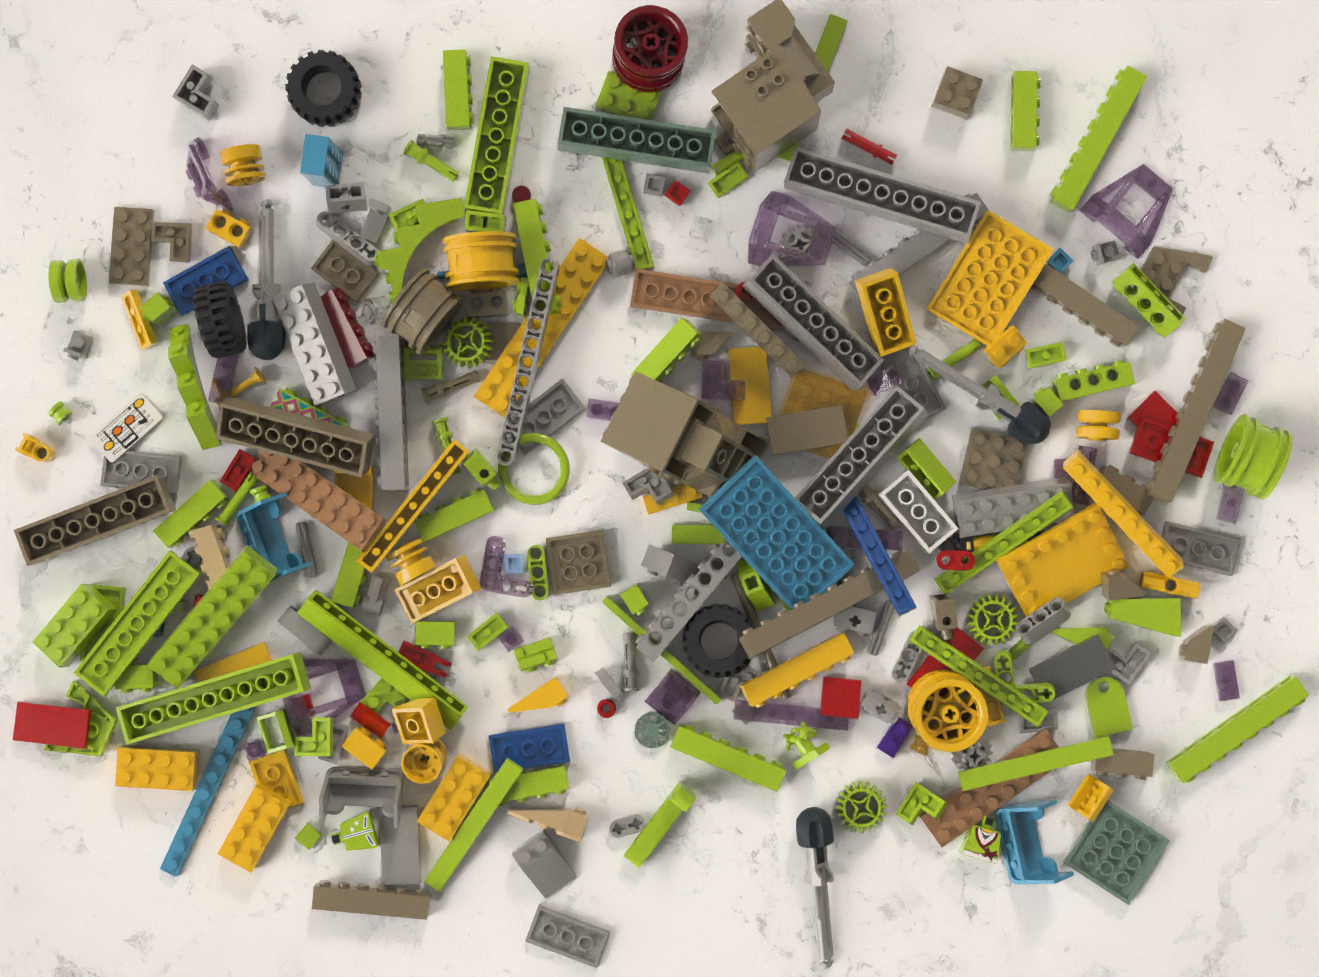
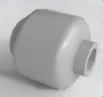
[605,250,635,277]

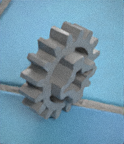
[779,225,821,267]
[950,736,993,770]

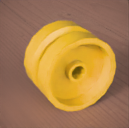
[1076,410,1121,441]

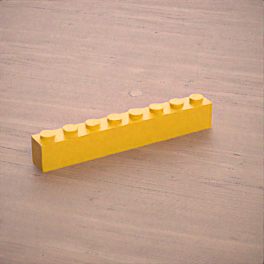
[357,439,470,573]
[1063,450,1184,578]

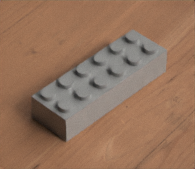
[273,282,357,406]
[952,477,1074,538]

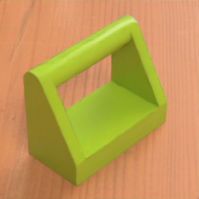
[256,708,295,754]

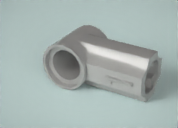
[361,575,389,616]

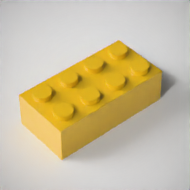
[855,268,917,357]
[115,745,200,791]
[417,753,492,842]
[218,784,293,873]

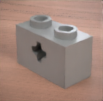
[325,182,367,214]
[833,606,877,637]

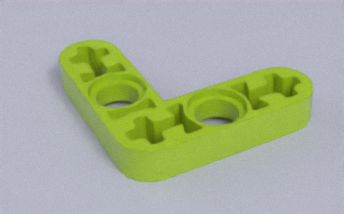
[994,649,1055,704]

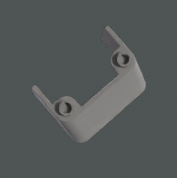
[319,767,404,828]

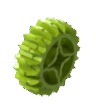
[442,316,494,369]
[966,594,1018,646]
[835,780,887,833]

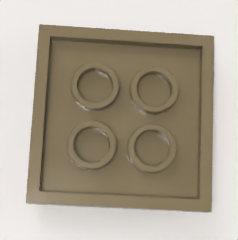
[959,428,1027,490]
[546,530,611,595]

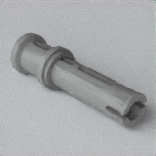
[622,633,639,691]

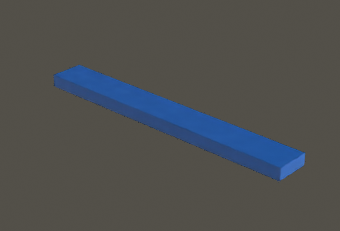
[842,496,917,617]

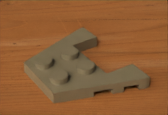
[1141,246,1213,315]

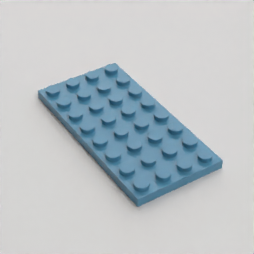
[698,455,855,610]

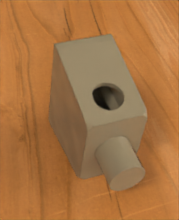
[929,594,957,640]

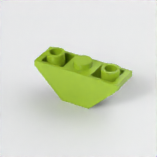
[737,557,776,611]

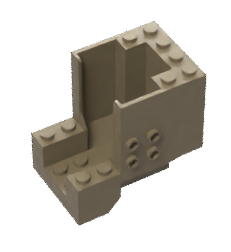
[711,0,835,173]
[600,371,771,497]

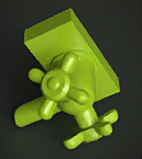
[783,722,830,770]

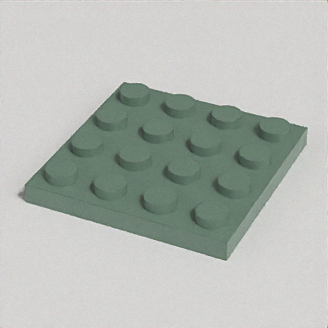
[1063,800,1170,905]

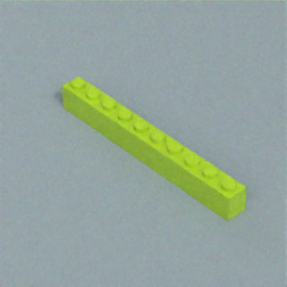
[297,590,469,731]

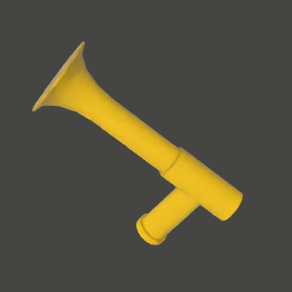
[211,367,266,407]

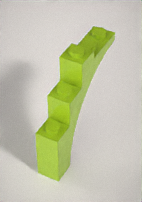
[374,197,465,304]
[168,324,221,450]

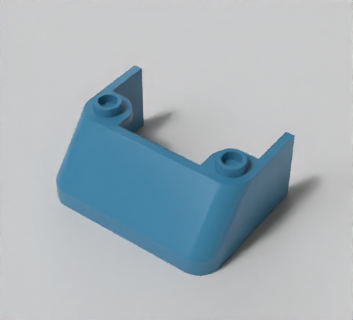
[236,492,313,582]
[995,799,1074,884]

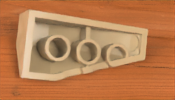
[508,807,589,842]

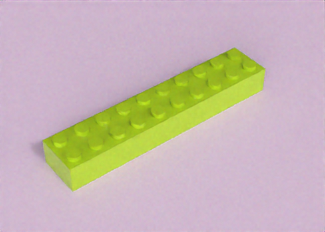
[116,652,311,745]

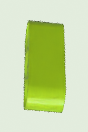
[527,545,549,600]

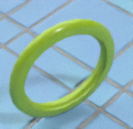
[498,433,570,505]

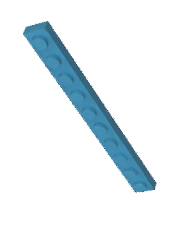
[160,706,257,877]

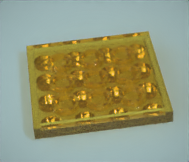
[778,368,867,459]

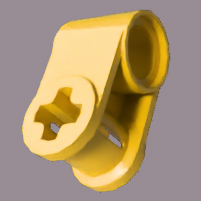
[15,433,56,463]

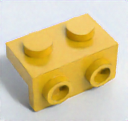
[983,325,1027,368]
[1068,774,1114,822]

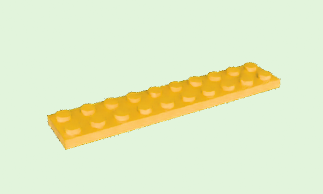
[473,238,608,418]

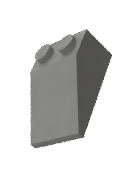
[511,829,577,899]

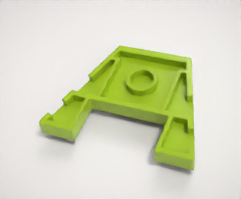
[43,681,118,756]

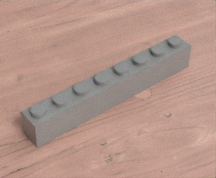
[849,192,989,296]

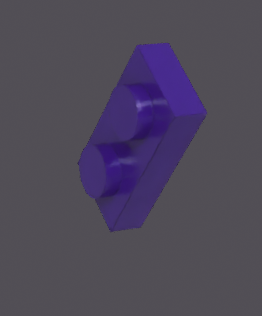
[876,717,913,758]

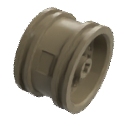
[381,267,465,356]

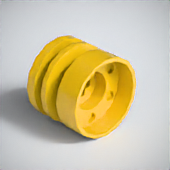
[220,144,267,187]
[386,538,436,586]
[401,739,447,784]

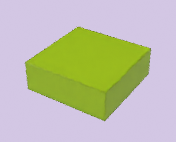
[295,822,322,850]

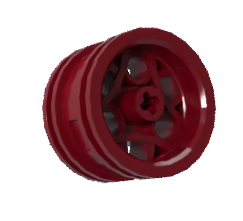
[612,5,688,93]

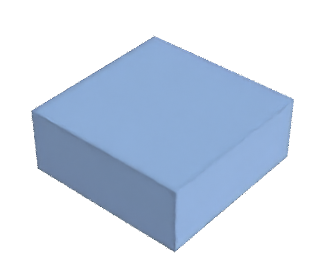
[504,554,524,574]

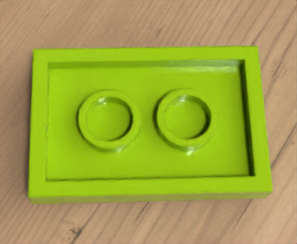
[595,71,662,120]

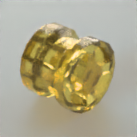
[909,734,930,756]

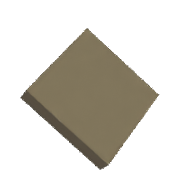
[485,321,521,361]

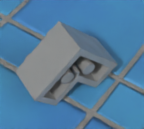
[172,64,219,121]
[641,544,700,586]

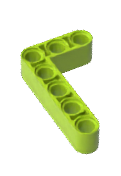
[623,782,696,868]

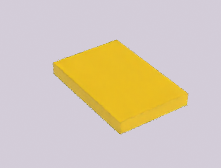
[249,749,305,808]

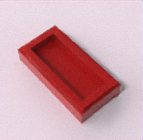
[350,702,391,739]

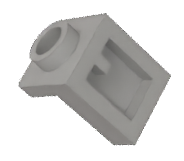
[1091,240,1120,265]
[63,331,94,361]

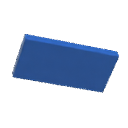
[163,246,249,317]
[488,723,570,773]

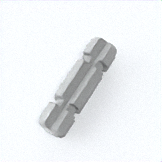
[416,134,454,149]

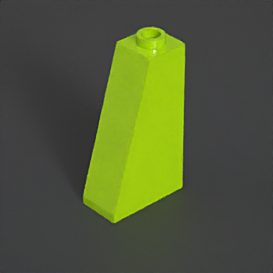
[1104,598,1181,637]

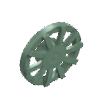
[635,712,671,748]

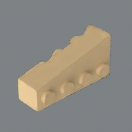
[188,525,231,589]

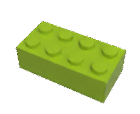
[32,584,117,668]

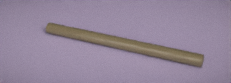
[731,573,791,700]

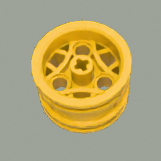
[443,231,520,291]
[906,669,988,752]

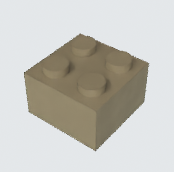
[931,66,983,120]

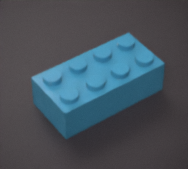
[300,134,343,187]

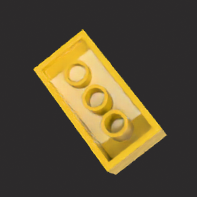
[394,554,482,624]

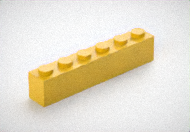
[739,632,854,708]

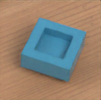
[1046,248,1074,273]

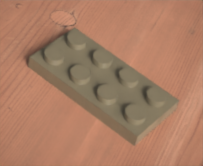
[109,207,154,286]

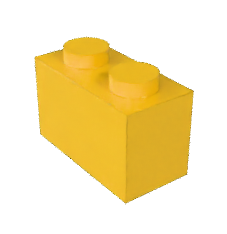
[341,726,388,770]

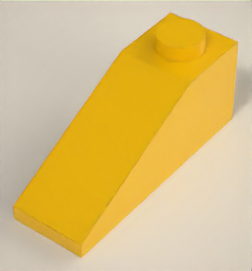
[507,676,569,713]

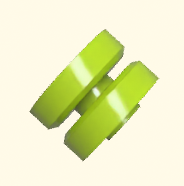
[48,259,87,303]

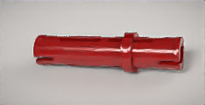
[841,128,898,166]

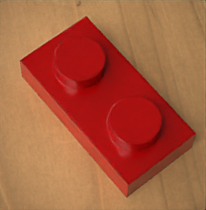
[219,449,256,491]

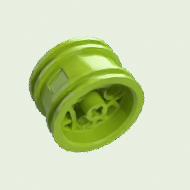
[1214,414,1293,500]

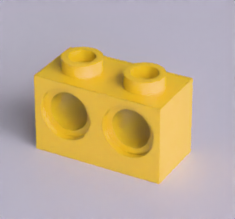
[205,208,253,250]

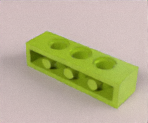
[1112,262,1186,338]
[1052,359,1135,401]

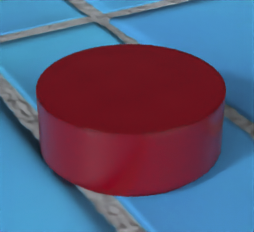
[512,185,532,203]

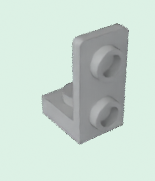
[360,198,392,243]

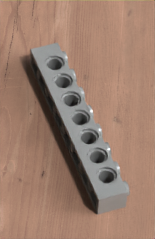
[635,537,742,663]

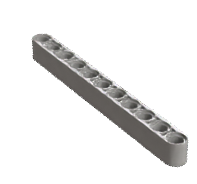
[497,258,560,466]

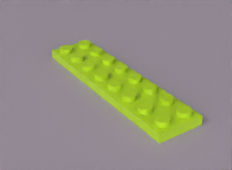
[73,550,201,697]

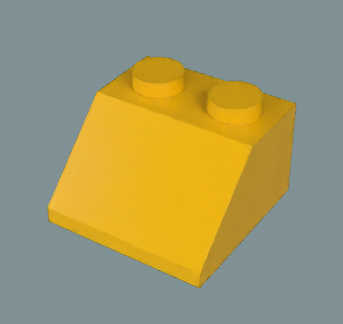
[392,698,446,744]

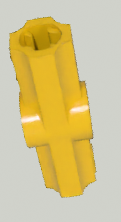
[1139,571,1201,599]

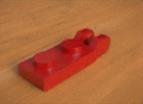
[398,640,452,678]

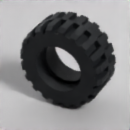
[285,50,362,127]
[193,281,247,359]
[682,604,754,679]

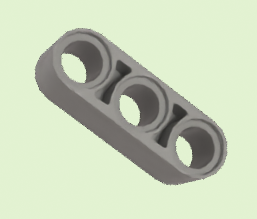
[1016,598,1071,645]
[278,605,333,655]

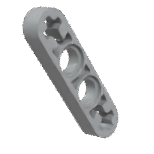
[316,211,378,266]

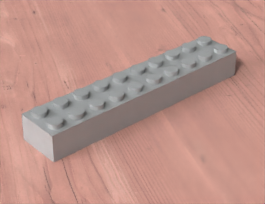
[784,146,981,244]

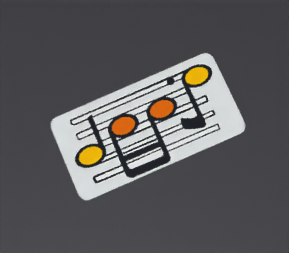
[90,393,162,462]

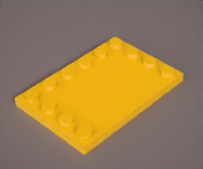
[927,210,1054,346]
[996,502,1129,618]

